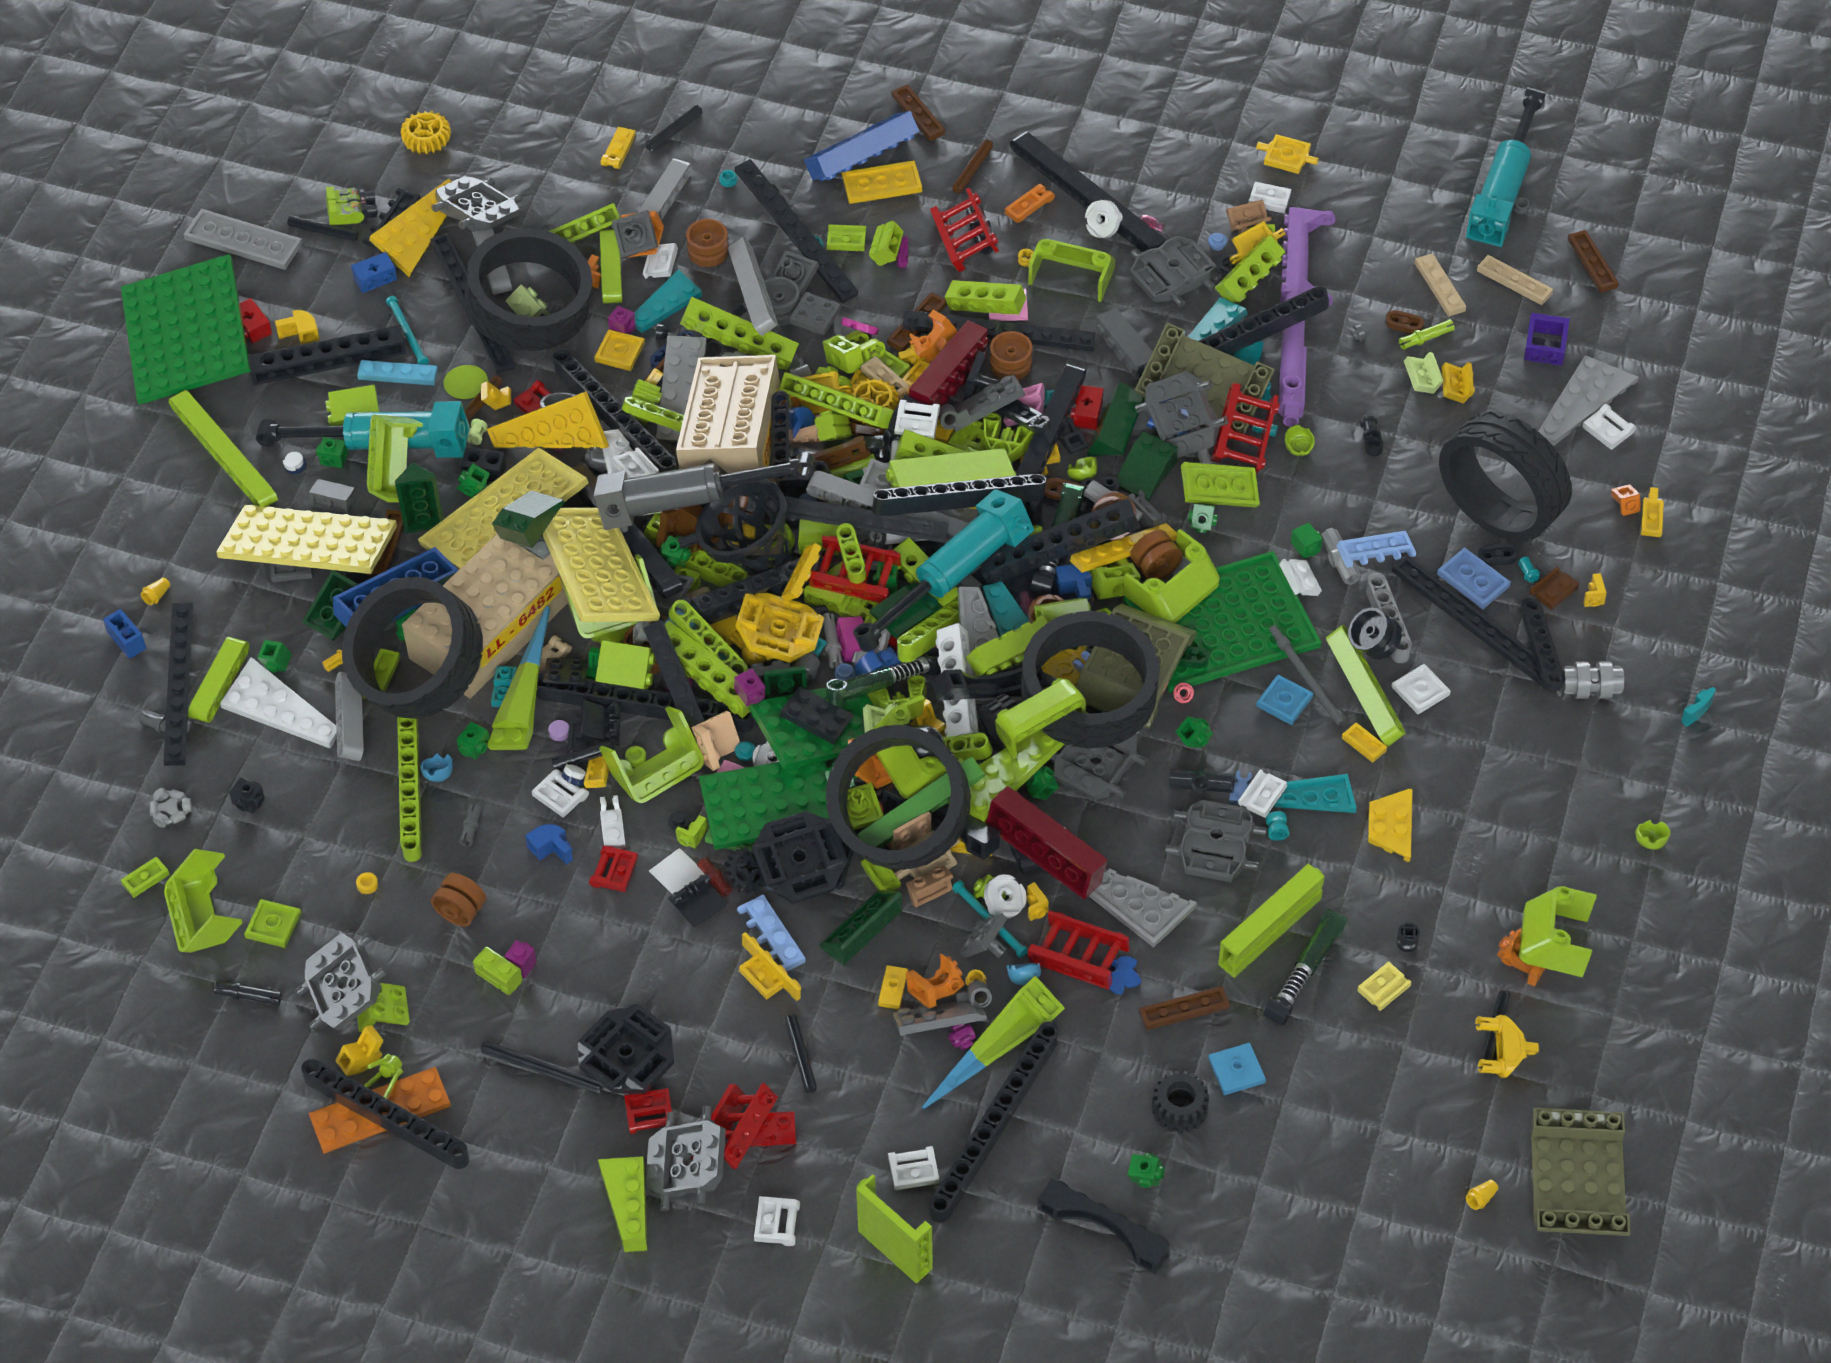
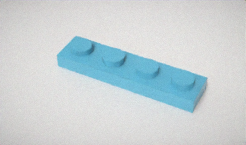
[357,360,438,386]

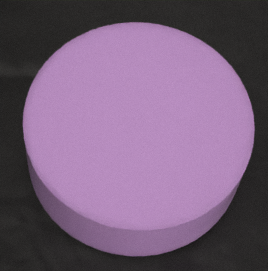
[548,720,569,741]

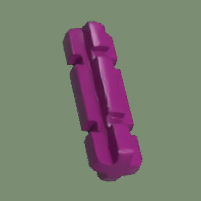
[897,236,908,268]

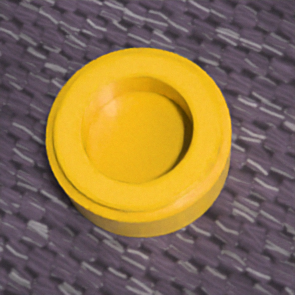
[356,872,378,894]

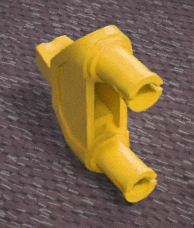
[1475,1015,1539,1078]

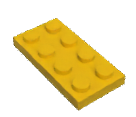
[842,160,922,204]

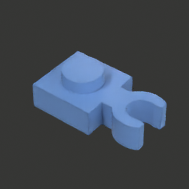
[1229,771,1252,806]

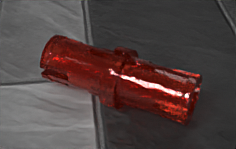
[697,857,733,897]

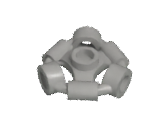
[150,788,192,828]

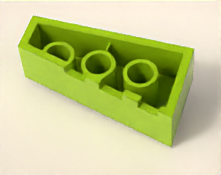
[965,615,1048,676]
[598,1157,647,1252]

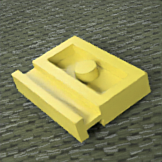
[1357,961,1411,1011]

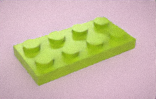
[1181,462,1260,508]

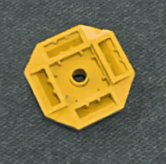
[735,593,824,663]

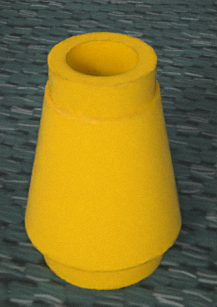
[141,578,170,605]
[1466,1180,1499,1210]

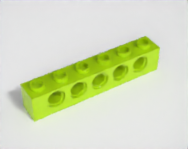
[680,297,799,371]
[778,372,894,429]
[665,620,750,718]

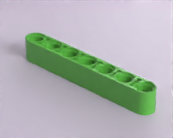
[857,757,985,849]

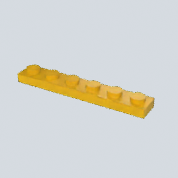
[1070,523,1177,573]

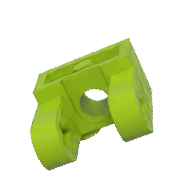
[823,330,885,374]
[1088,558,1141,599]

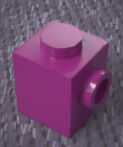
[734,669,765,707]
[504,940,537,978]

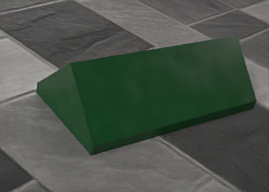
[1087,382,1145,456]
[395,462,444,534]
[819,890,902,966]

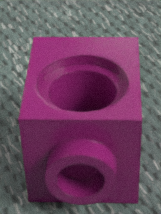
[608,306,636,335]

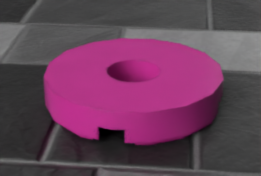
[841,317,879,335]

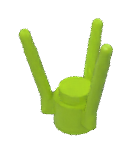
[364,1054,403,1099]

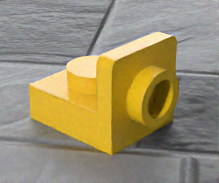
[481,381,511,410]
[1583,573,1607,607]
[1027,882,1049,921]

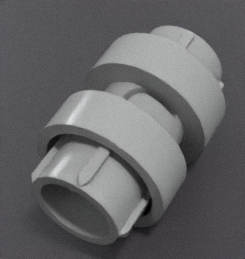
[1562,661,1624,699]

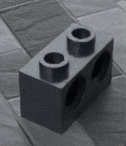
[461,448,506,482]

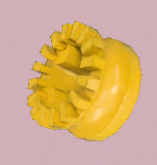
[1018,249,1034,267]

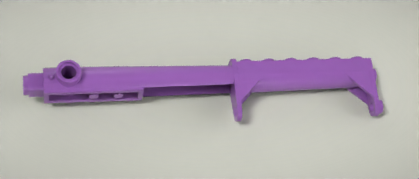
[1278,207,1335,427]

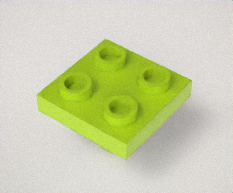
[847,783,883,830]

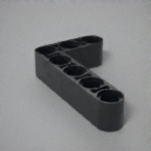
[771,391,832,488]

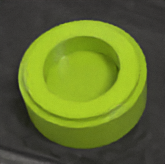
[625,746,646,767]

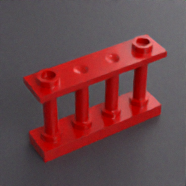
[930,188,999,273]
[1211,383,1280,474]
[809,535,902,603]
[1028,910,1130,990]
[690,1083,778,1169]

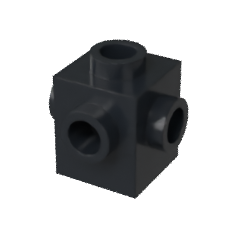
[229,777,265,814]

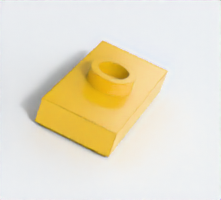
[1342,722,1387,763]
[584,756,609,788]
[878,965,908,1010]

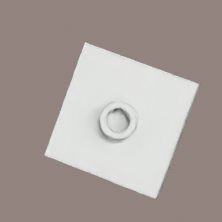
[1392,664,1451,714]

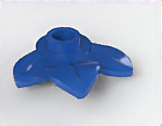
[1101,956,1141,995]

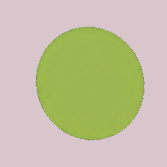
[444,365,488,399]

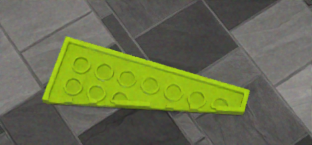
[947,709,1087,821]

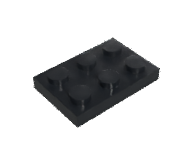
[779,686,854,745]

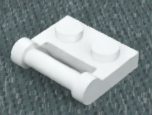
[894,400,940,439]
[1582,404,1636,450]
[532,769,589,818]
[888,1146,939,1190]
[754,1196,800,1246]

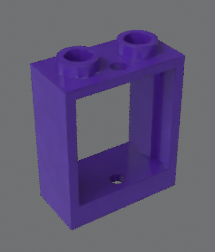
[1524,313,1570,365]

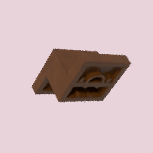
[656,505,725,553]

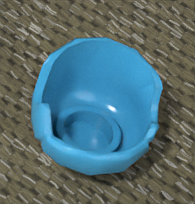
[420,753,453,782]
[1007,963,1041,985]

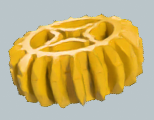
[401,111,451,155]
[848,377,899,425]

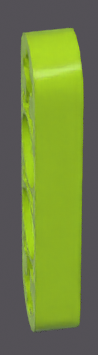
[622,397,684,432]

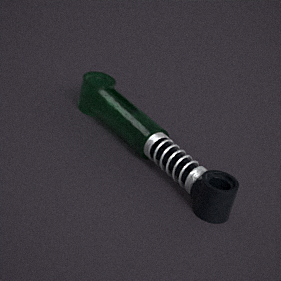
[1031,482,1085,595]
[826,647,941,707]
[1263,908,1348,1026]

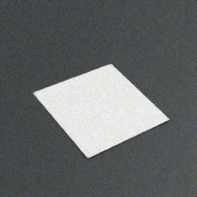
[649,848,705,894]

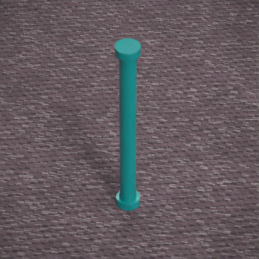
[386,296,429,365]
[952,880,1028,958]

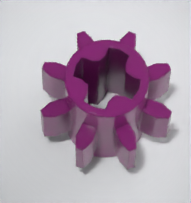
[948,1024,976,1050]

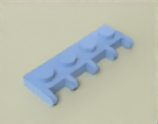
[1336,531,1416,568]
[737,895,805,972]

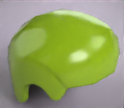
[1284,425,1315,456]
[1067,457,1098,482]
[1635,820,1671,850]

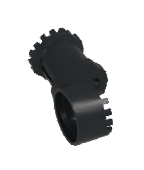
[1360,416,1383,456]

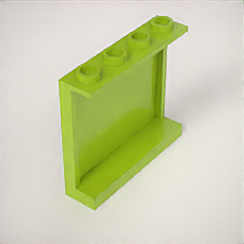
[856,1174,933,1284]

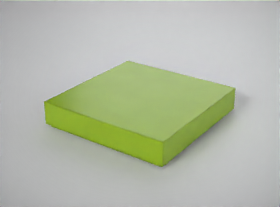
[244,899,302,948]

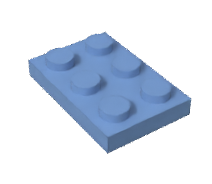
[1437,547,1511,609]

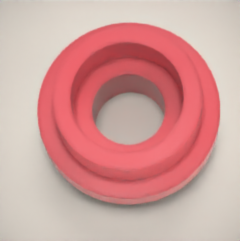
[1173,682,1194,703]

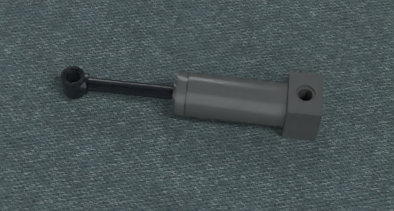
[594,452,815,533]

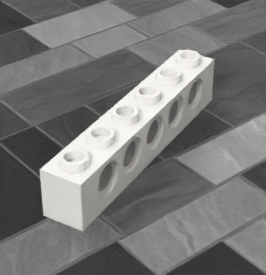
[936,623,979,737]

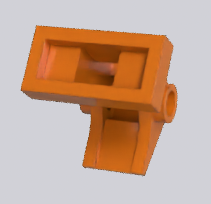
[909,310,958,363]
[1497,929,1545,987]
[906,953,965,1008]

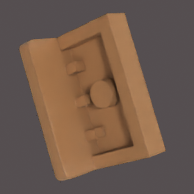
[1226,199,1271,233]
[906,865,953,908]

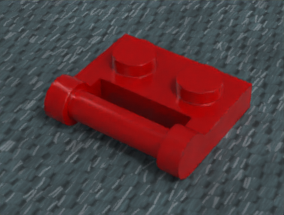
[514,380,552,414]
[589,846,639,892]
[624,1088,672,1134]

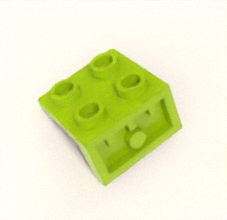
[357,983,410,1032]

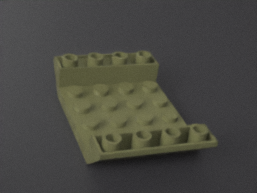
[1135,322,1275,434]
[1076,604,1197,729]
[1531,1108,1630,1236]

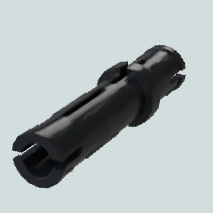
[552,740,615,770]
[214,980,282,1005]

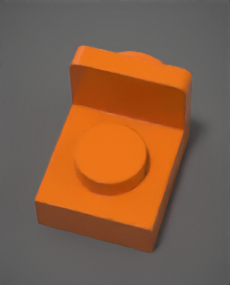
[587,254,601,288]
[1611,484,1641,516]

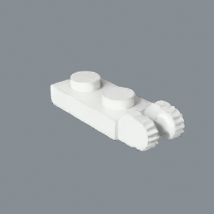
[600,795,626,849]

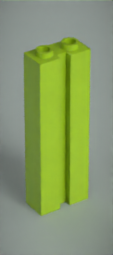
[886,448,1016,488]
[1218,863,1325,978]

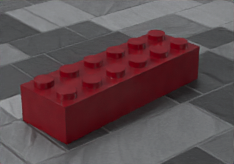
[908,320,989,406]
[986,786,1108,900]

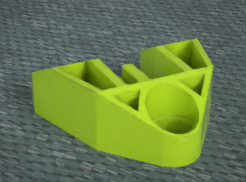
[983,413,1035,463]
[867,675,927,709]

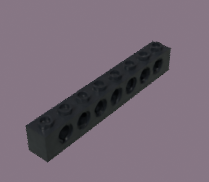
[248,325,407,385]
[980,498,1140,585]
[690,549,839,627]

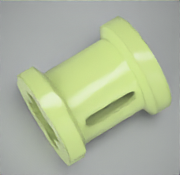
[467,419,488,445]

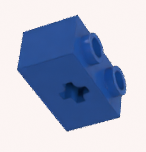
[351,252,397,293]
[103,609,147,659]

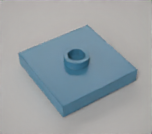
[1256,675,1314,725]
[1208,1043,1266,1095]

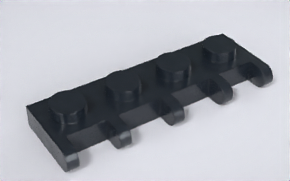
[362,188,421,249]

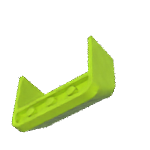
[1028,239,1115,302]
[367,414,423,502]
[1123,529,1220,623]
[560,554,657,638]
[995,678,1086,759]
[873,695,963,799]
[599,706,704,803]
[164,849,243,953]
[1519,886,1597,977]

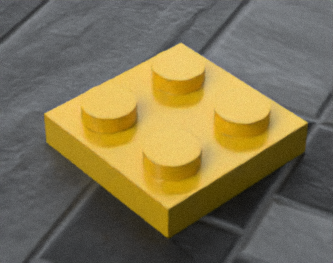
[594,329,645,371]

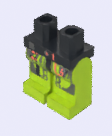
[326,186,377,225]

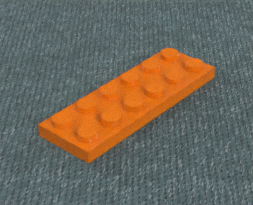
[309,1067,451,1154]

